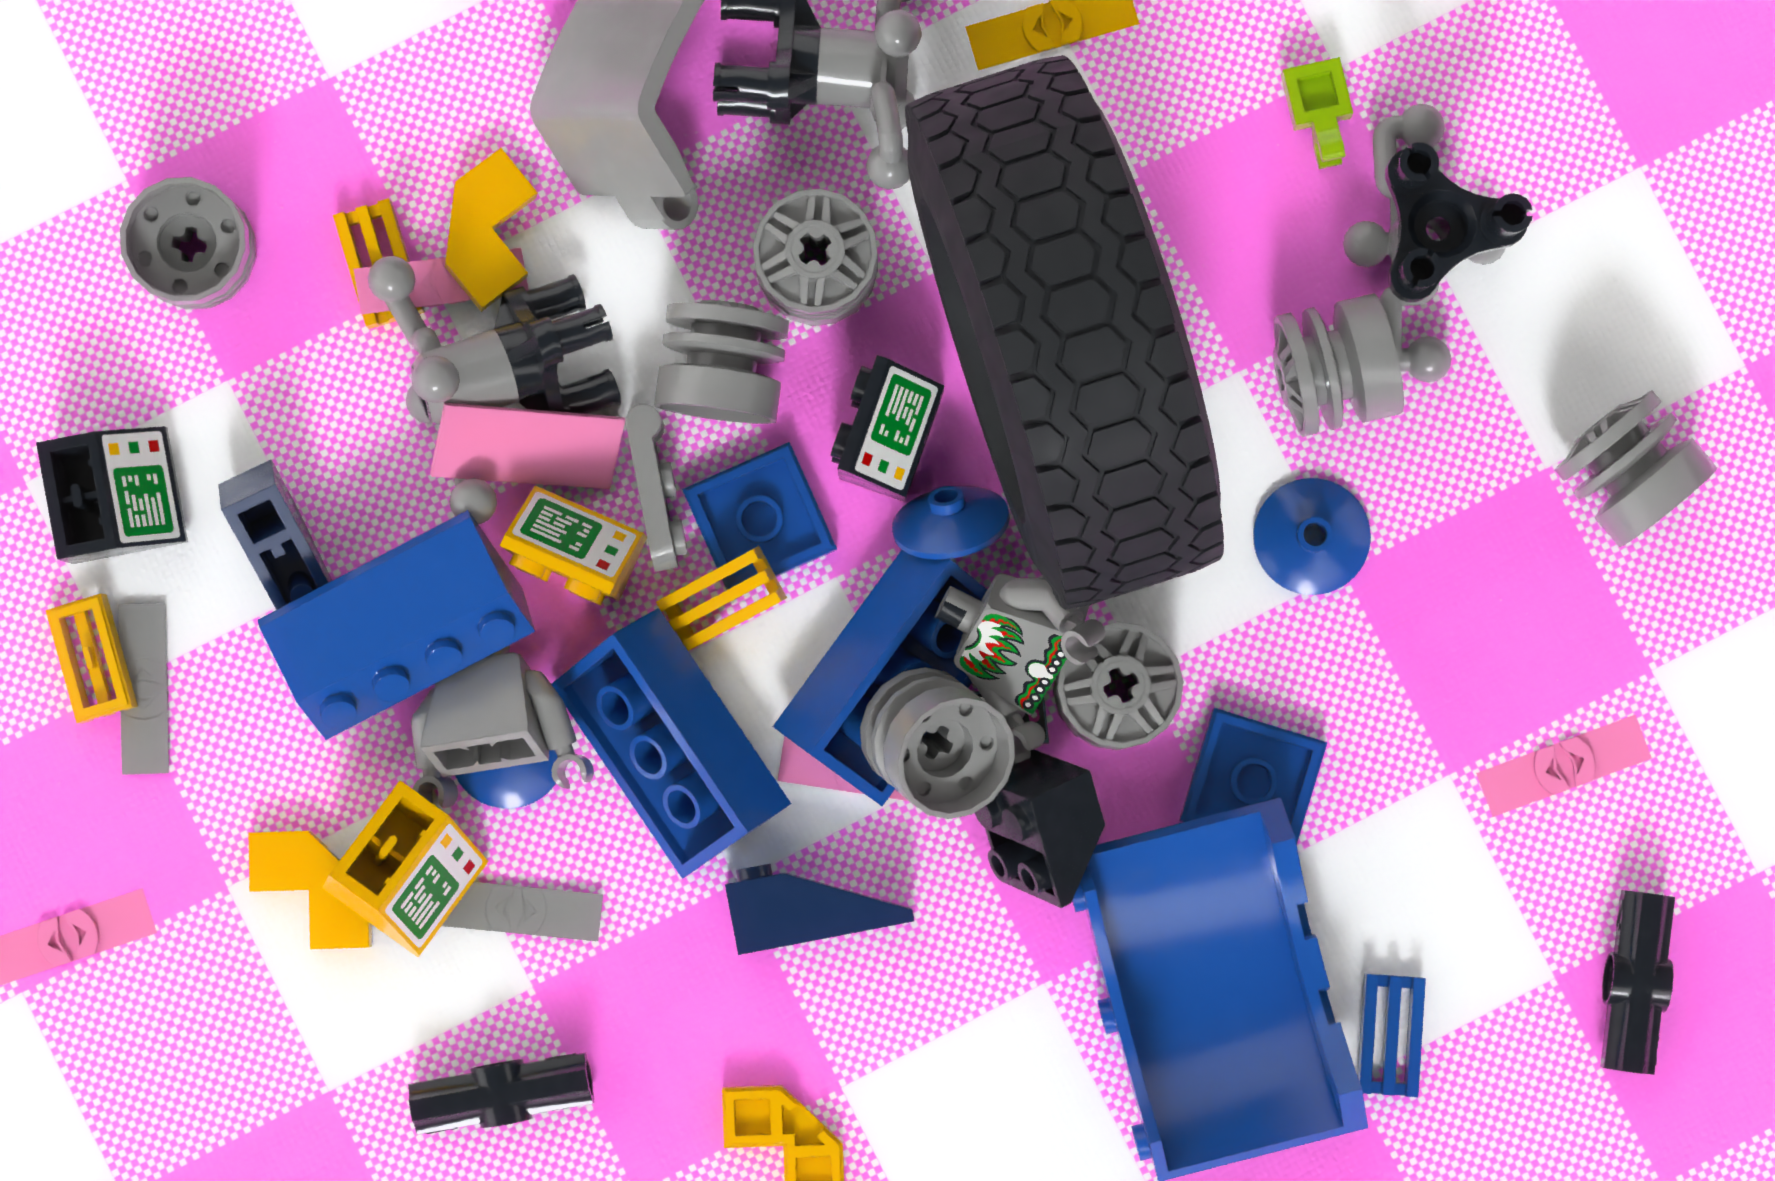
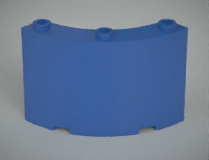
[1072,797,1368,1181]

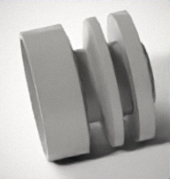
[120,177,257,310]
[753,188,878,326]
[1273,293,1404,437]
[654,300,789,424]
[1554,390,1718,547]
[1053,622,1184,750]
[860,667,1015,819]

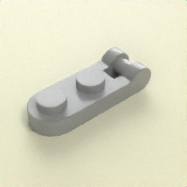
[626,404,688,572]

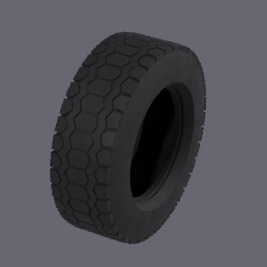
[905,55,1224,610]

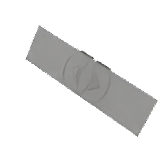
[118,603,169,775]
[442,882,603,941]

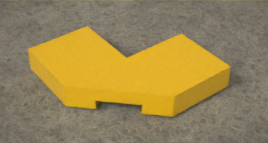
[445,148,538,312]
[248,831,372,949]
[722,1085,844,1181]

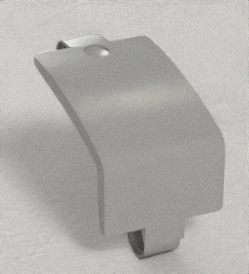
[530,0,705,230]

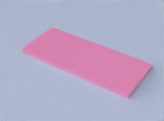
[430,402,625,489]

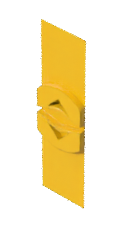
[965,0,1140,70]

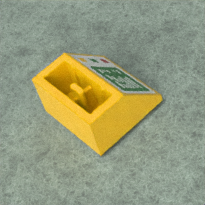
[500,485,647,606]
[322,780,489,957]

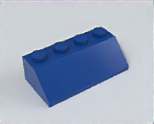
[258,510,535,740]
[772,550,987,806]
[551,608,792,879]

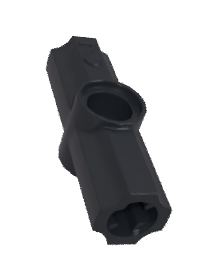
[1600,890,1675,1075]
[408,1052,595,1135]

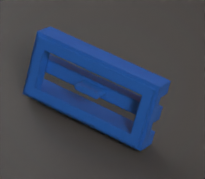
[1358,973,1426,1098]

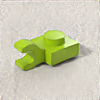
[1281,57,1353,169]

